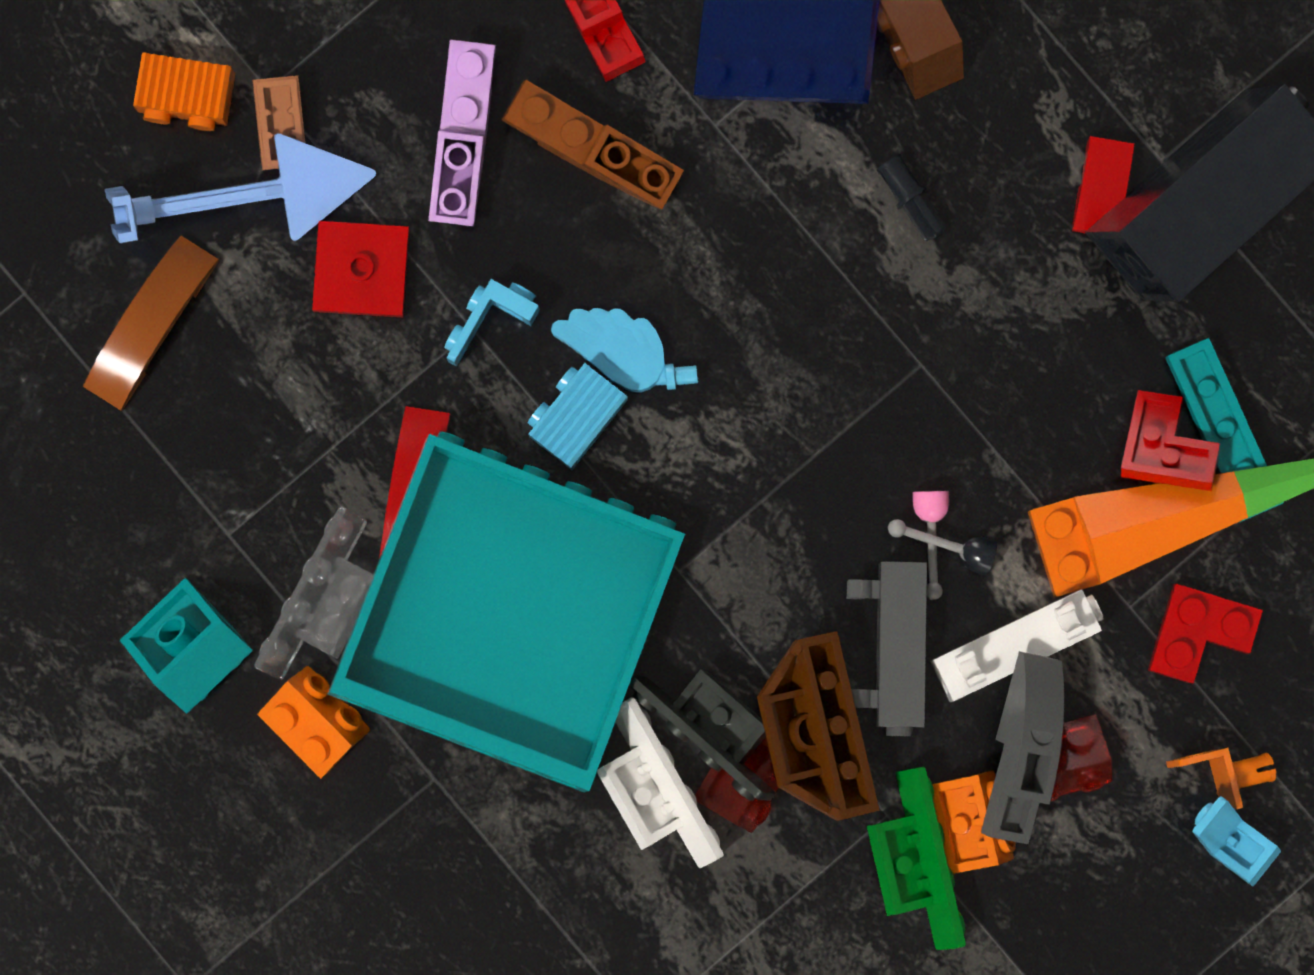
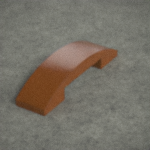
[83,236,220,411]

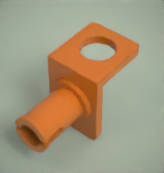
[1166,748,1276,810]

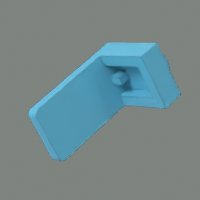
[444,279,540,366]
[1192,796,1281,887]

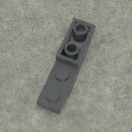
[981,651,1064,844]

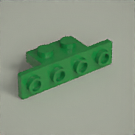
[867,767,966,950]

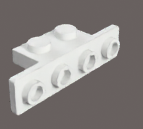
[597,697,724,868]

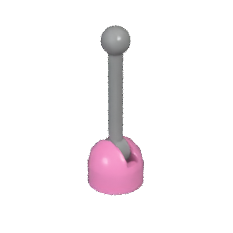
[913,491,949,600]

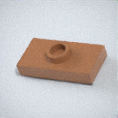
[252,76,305,170]

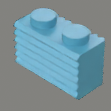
[527,363,628,470]

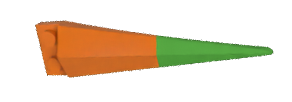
[1028,459,1314,598]

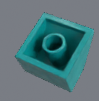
[120,578,253,714]

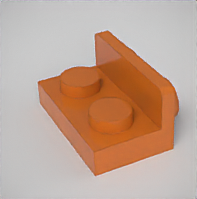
[933,771,1016,874]

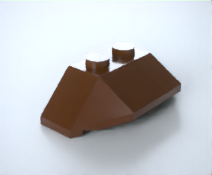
[757,631,880,821]

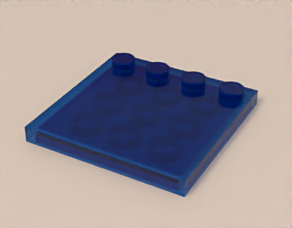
[694,0,880,104]

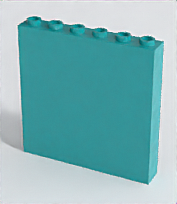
[327,431,685,792]

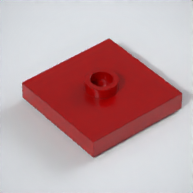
[312,221,410,318]

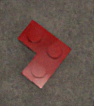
[1121,390,1220,491]
[1148,584,1263,684]

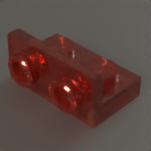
[695,737,779,833]

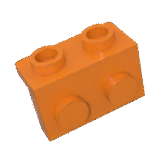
[257,666,370,779]

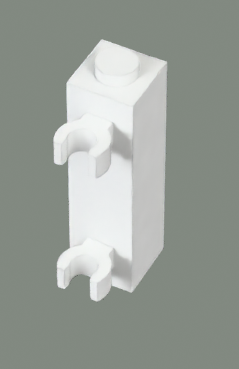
[930,590,1104,702]

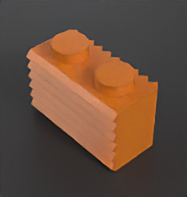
[133,53,235,131]

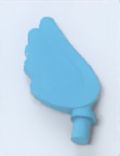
[551,308,698,393]

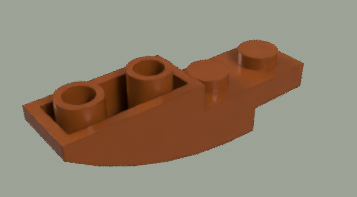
[502,80,684,210]

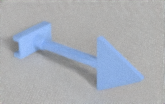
[105,133,376,243]

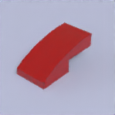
[564,0,645,82]
[1072,136,1134,233]

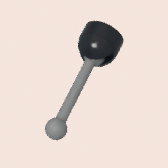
[888,519,997,576]

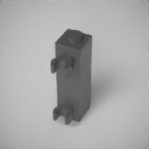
[846,562,927,737]

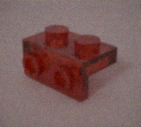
[1050,714,1112,802]

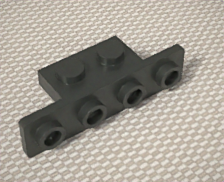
[629,669,776,801]

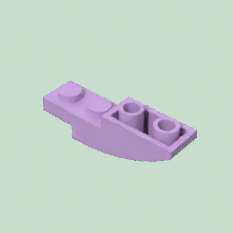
[428,39,496,226]

